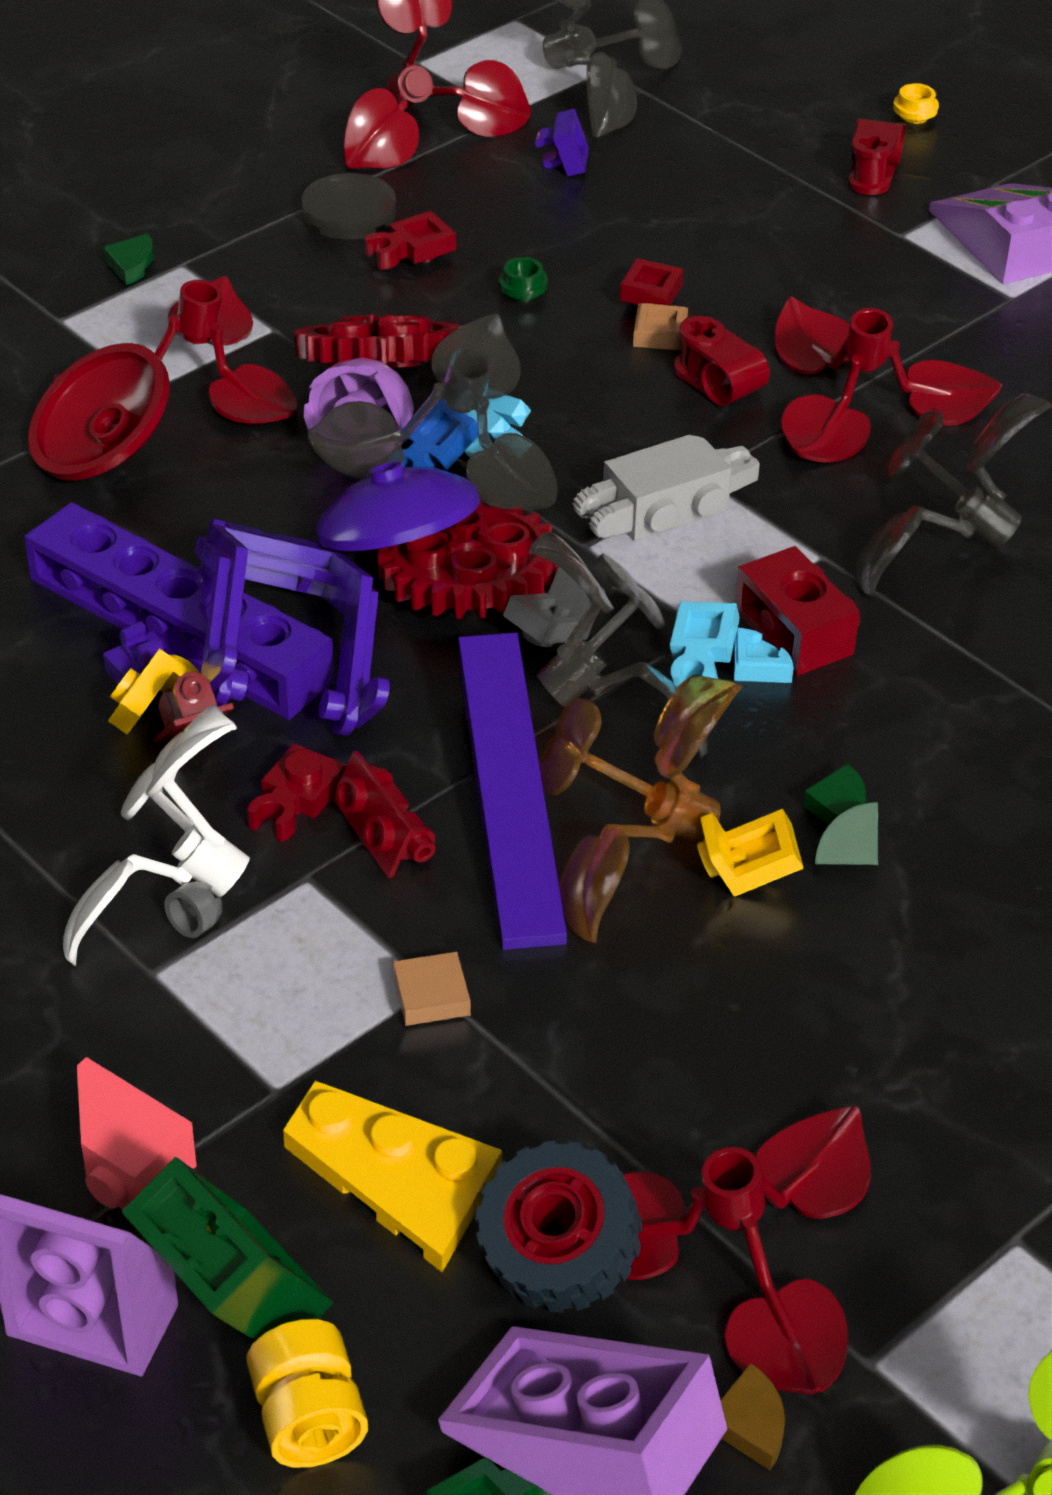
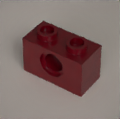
[735,546,860,676]

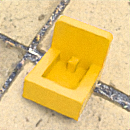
[108,648,199,735]
[697,809,804,897]

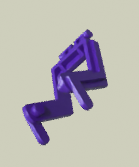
[194,518,390,737]

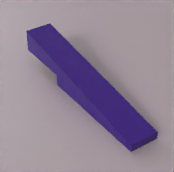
[459,633,567,950]

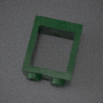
[121,1156,334,1341]

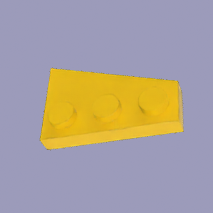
[283,1081,502,1272]

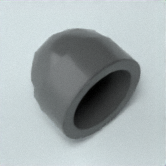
[165,881,222,938]

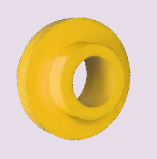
[893,83,939,124]

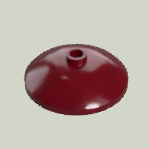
[28,343,170,481]

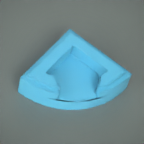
[733,628,794,683]

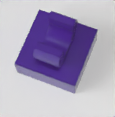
[535,109,589,177]
[103,621,177,691]

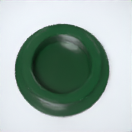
[499,257,548,301]

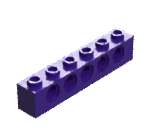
[24,502,334,720]

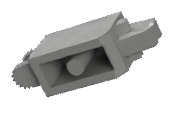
[572,435,760,541]

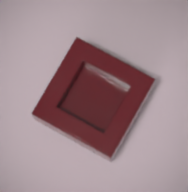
[620,258,684,305]

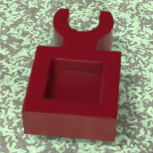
[364,211,456,270]
[248,743,346,842]

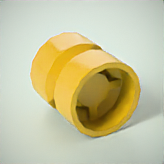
[246,1319,368,1468]

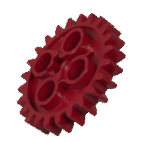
[294,314,463,367]
[377,497,560,619]

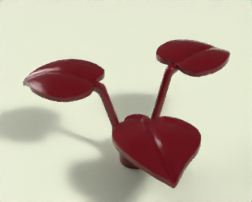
[343,0,531,169]
[54,276,298,424]
[774,296,1002,463]
[558,1106,871,1395]

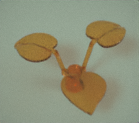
[539,676,742,943]

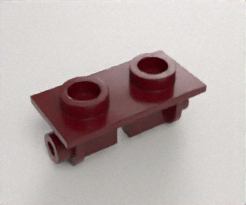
[154,672,234,745]
[333,751,436,878]

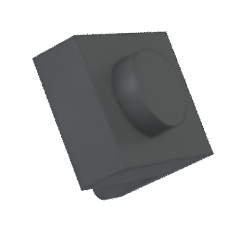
[503,565,605,647]

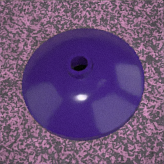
[315,461,480,551]

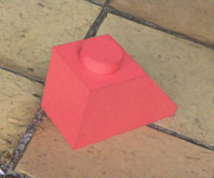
[77,1057,197,1209]

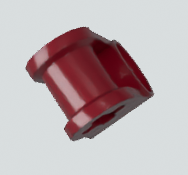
[848,118,905,195]
[673,316,770,406]

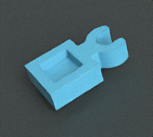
[670,601,740,694]

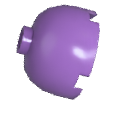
[304,357,414,469]

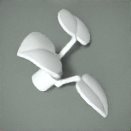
[63,705,250,966]

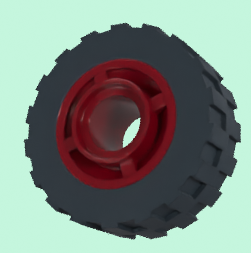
[475,1140,643,1313]

